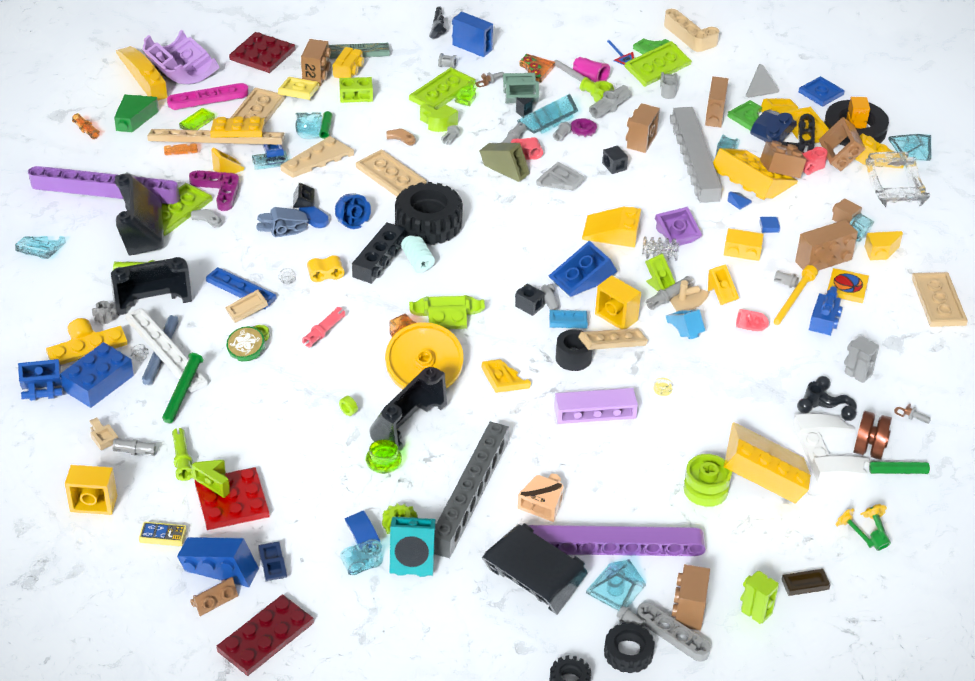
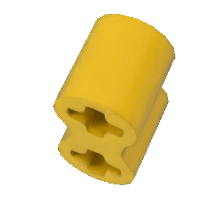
[307,255,345,282]

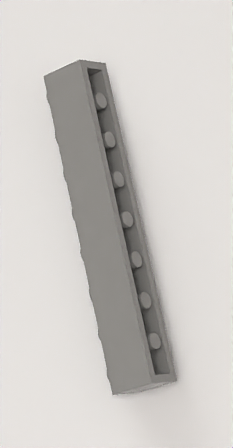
[670,107,722,203]

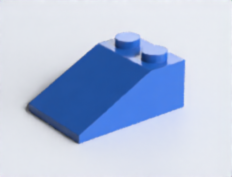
[548,240,618,297]

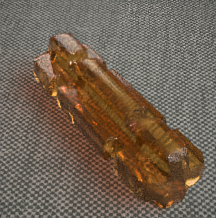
[164,143,198,156]

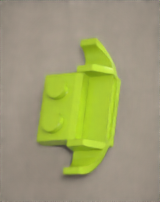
[409,295,485,329]

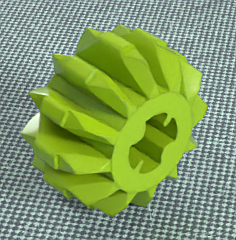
[382,502,418,534]

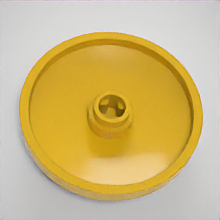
[385,323,463,389]

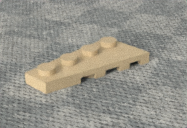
[281,136,354,178]

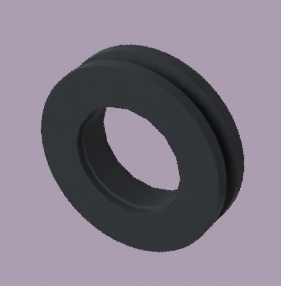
[824,100,889,146]

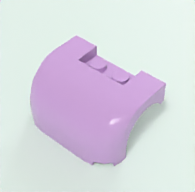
[142,30,220,84]

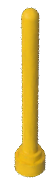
[773,265,818,325]

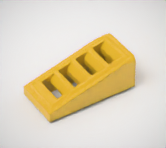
[761,98,798,113]

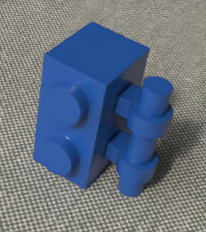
[809,286,843,336]
[18,359,62,401]

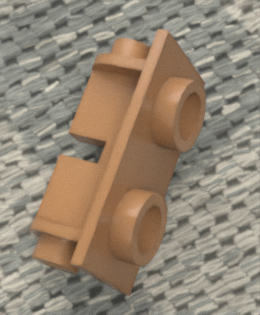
[190,577,238,616]

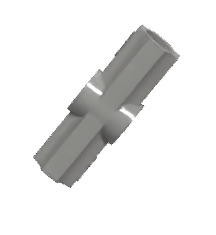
[589,85,631,119]

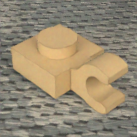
[89,417,119,450]

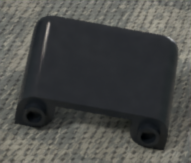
[115,173,164,256]
[111,257,192,316]
[369,367,447,455]
[481,523,588,615]

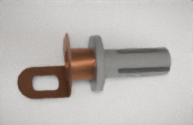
[476,71,504,88]
[894,403,931,424]

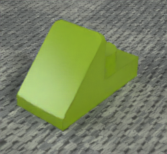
[645,253,675,291]
[191,460,230,498]

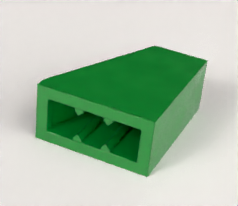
[114,94,159,132]

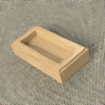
[225,290,268,323]

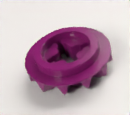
[571,118,597,137]

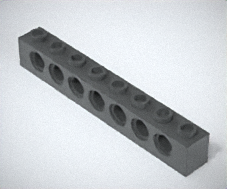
[435,421,509,559]

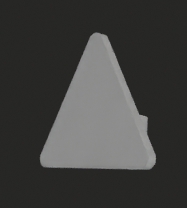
[746,64,779,98]

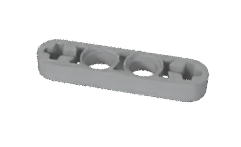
[637,602,711,662]

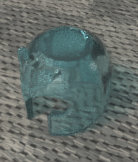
[295,112,322,139]

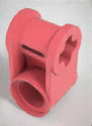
[511,137,543,160]
[802,147,828,175]

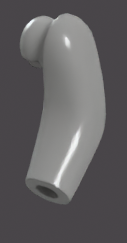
[191,209,222,228]
[541,284,559,310]

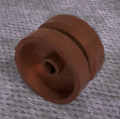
[853,411,892,460]

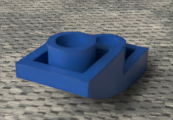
[344,510,380,550]

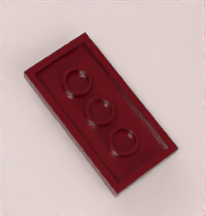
[216,594,314,677]

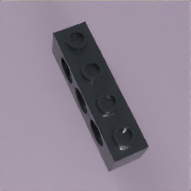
[352,222,407,284]

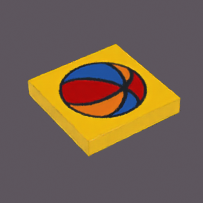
[827,268,869,303]

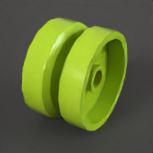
[683,454,732,507]

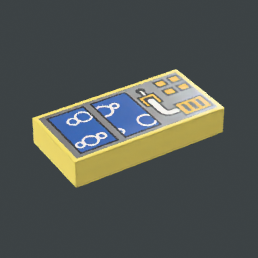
[139,522,187,546]

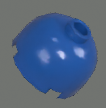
[335,193,371,229]

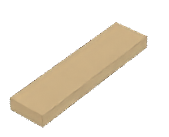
[579,328,648,350]

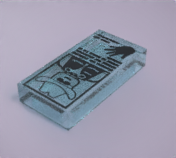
[251,151,288,170]

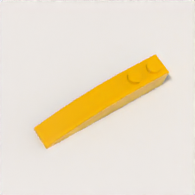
[116,46,167,100]

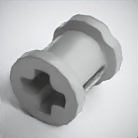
[438,53,457,69]

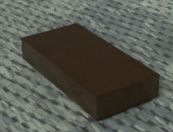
[781,569,831,596]

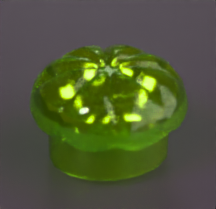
[365,439,402,474]

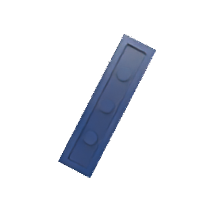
[206,267,276,309]

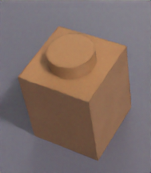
[832,198,862,226]

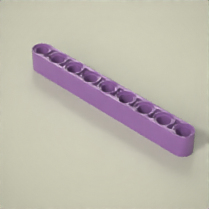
[28,166,180,204]
[528,525,706,556]

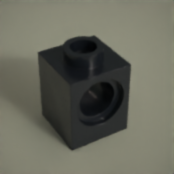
[602,145,628,174]
[515,283,545,316]

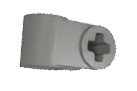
[660,72,678,99]

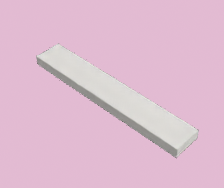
[125,308,208,393]

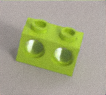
[339,77,373,103]

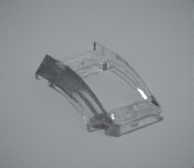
[865,151,930,207]

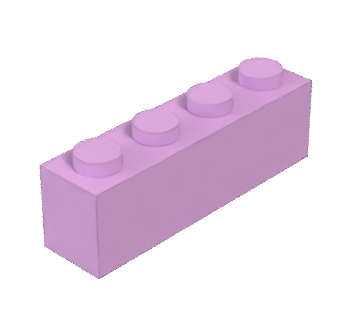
[554,388,638,424]

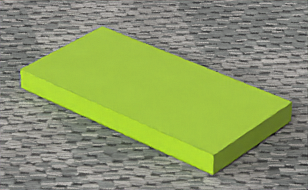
[624,41,692,87]
[409,67,476,110]
[162,183,213,236]

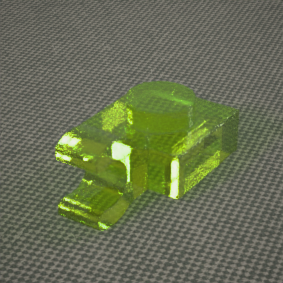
[455,80,476,106]

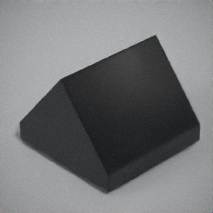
[516,97,533,118]

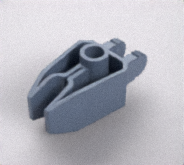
[256,207,308,238]

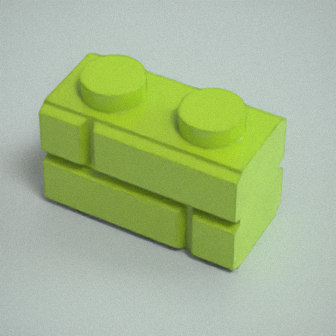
[740,571,779,624]

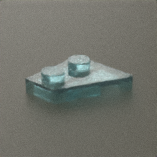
[15,236,66,259]

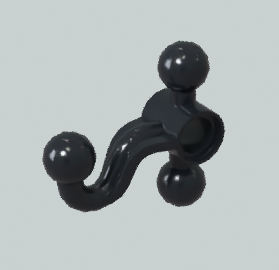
[797,376,857,421]

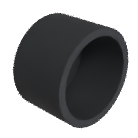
[555,329,593,371]

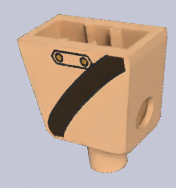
[518,473,564,522]

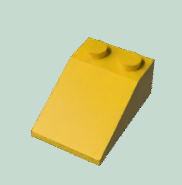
[582,206,641,247]

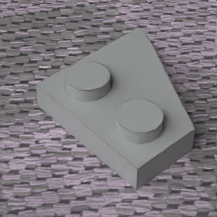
[536,162,584,191]

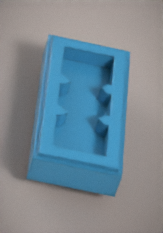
[549,310,588,328]

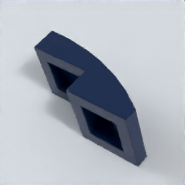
[258,541,287,581]

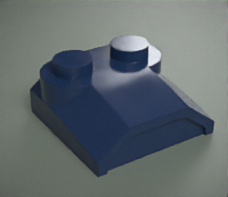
[750,109,797,142]

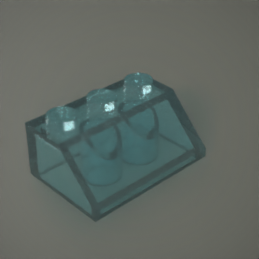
[517,94,578,134]

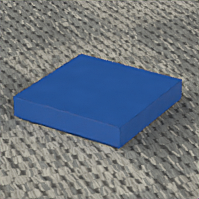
[798,76,845,107]

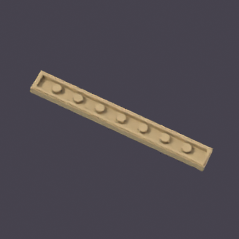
[147,129,285,145]

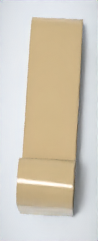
[664,8,720,52]

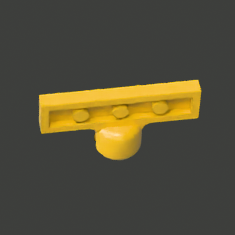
[46,318,127,365]

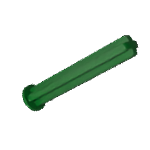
[162,352,204,424]

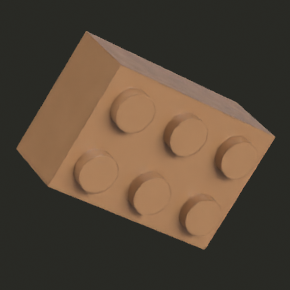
[795,220,858,271]

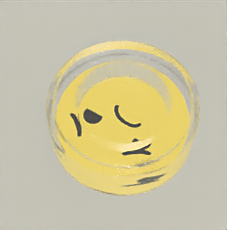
[653,378,673,396]

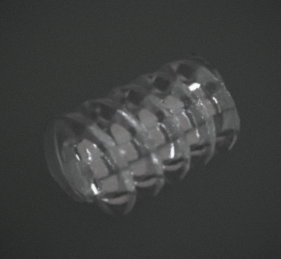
[642,236,679,261]

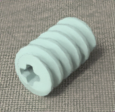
[401,236,435,273]

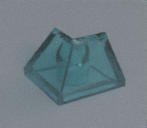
[888,134,931,161]
[586,559,646,611]

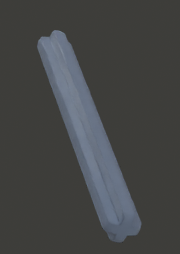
[142,315,179,385]

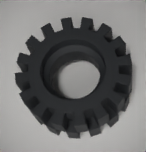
[549,655,591,681]

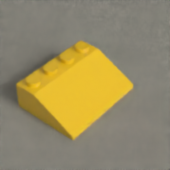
[713,148,798,200]
[724,422,811,504]

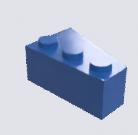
[177,537,259,587]

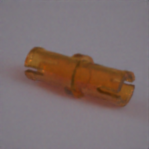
[72,113,100,139]

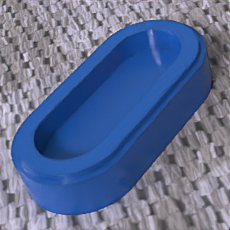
[299,206,329,228]

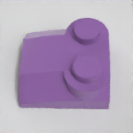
[654,206,702,247]

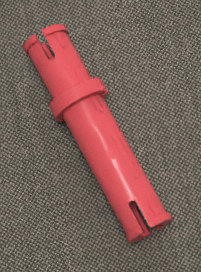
[302,307,345,347]

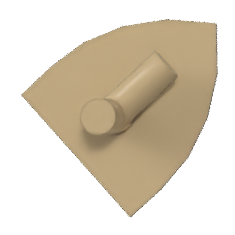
[669,280,710,312]

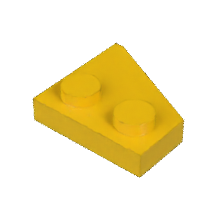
[481,359,531,393]

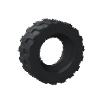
[604,623,655,673]

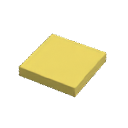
[278,77,319,100]

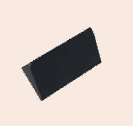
[293,183,315,208]

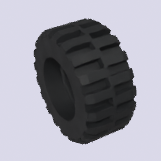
[395,182,463,245]

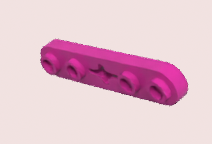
[167,83,249,110]

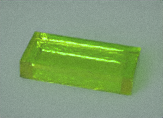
[179,108,215,130]

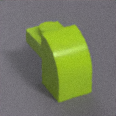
[420,104,458,132]

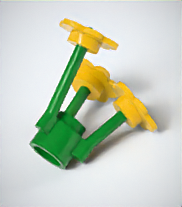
[835,504,891,551]

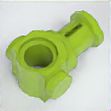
[580,77,614,102]

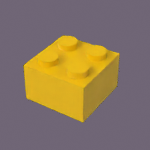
[595,275,641,329]
[65,465,117,515]

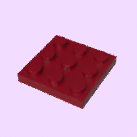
[229,32,296,73]

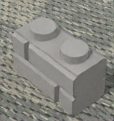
[844,336,879,383]

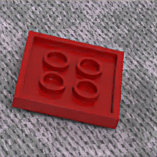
[194,467,270,530]

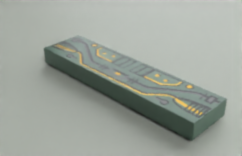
[329,42,390,59]

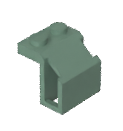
[502,73,539,103]

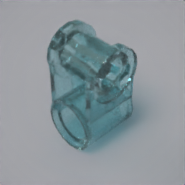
[715,134,740,157]
[340,539,383,575]

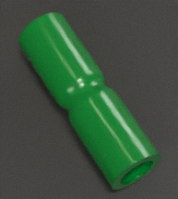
[319,111,333,139]

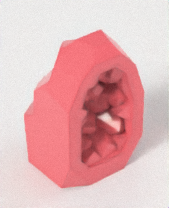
[736,309,769,331]

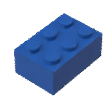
[60,342,134,408]

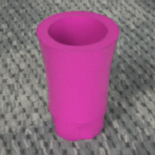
[573,57,610,82]

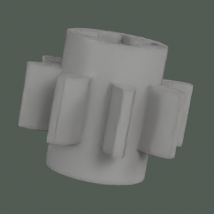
[91,301,116,324]

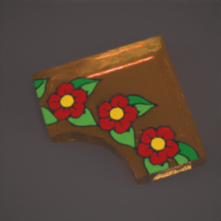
[519,53,555,83]

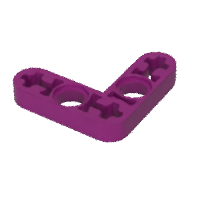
[189,170,239,211]

